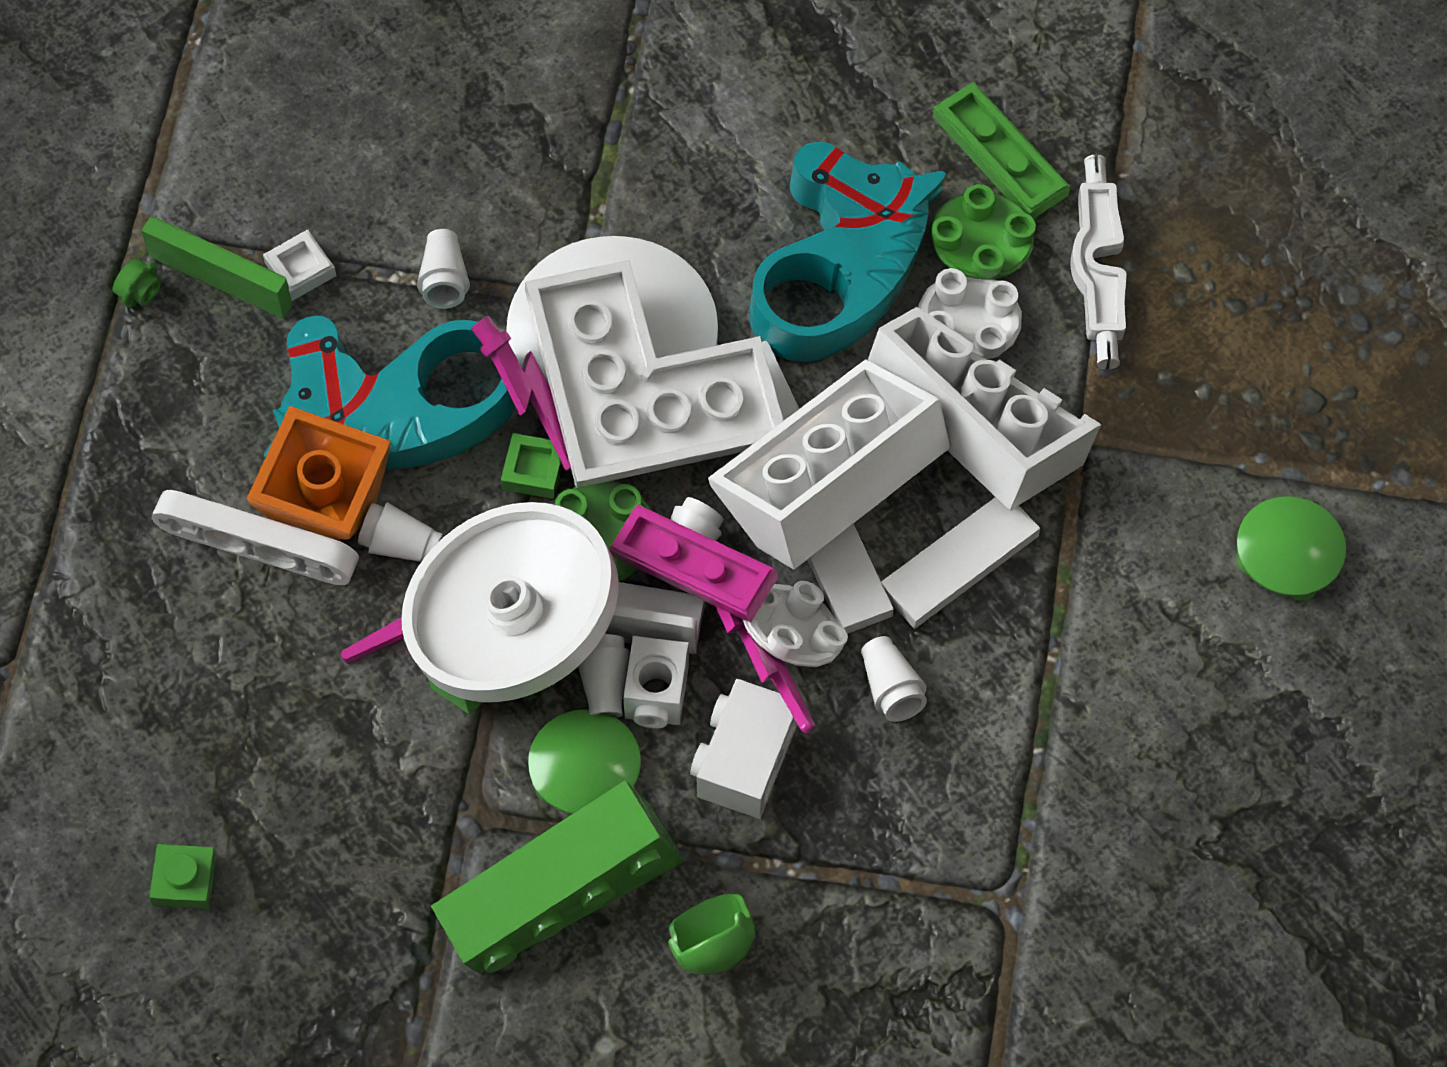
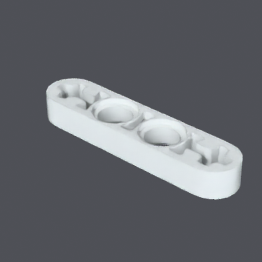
[152,490,359,585]

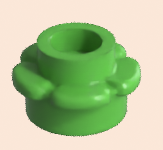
[113,258,161,308]

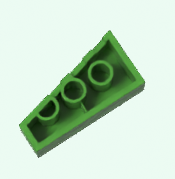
[431,780,686,974]

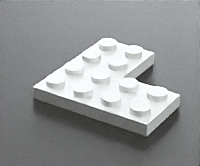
[524,260,784,488]

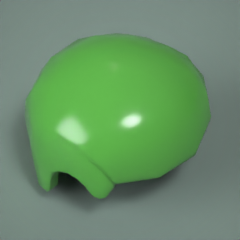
[668,894,756,975]

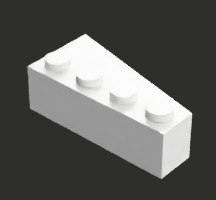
[868,307,1101,511]

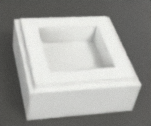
[263,230,336,301]

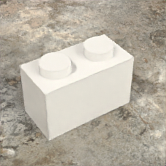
[690,678,797,819]

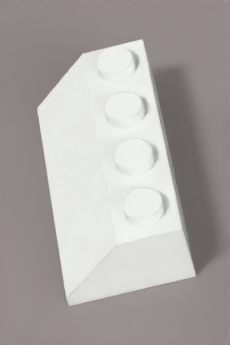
[708,359,950,570]

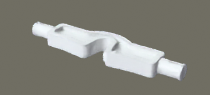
[1070,155,1127,370]

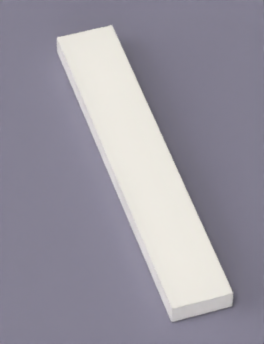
[762,341,893,634]

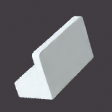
[605,582,705,654]

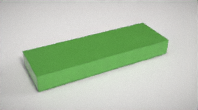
[933,82,1070,219]
[141,216,293,319]

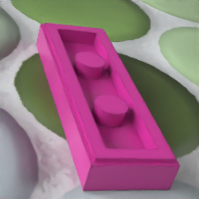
[609,504,779,623]

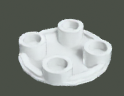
[918,268,1022,360]
[743,581,848,667]

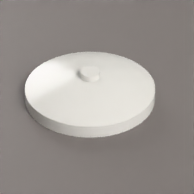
[507,236,718,387]
[402,502,619,702]

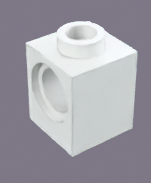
[623,636,689,728]

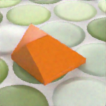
[247,406,391,540]

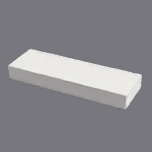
[881,497,1040,629]

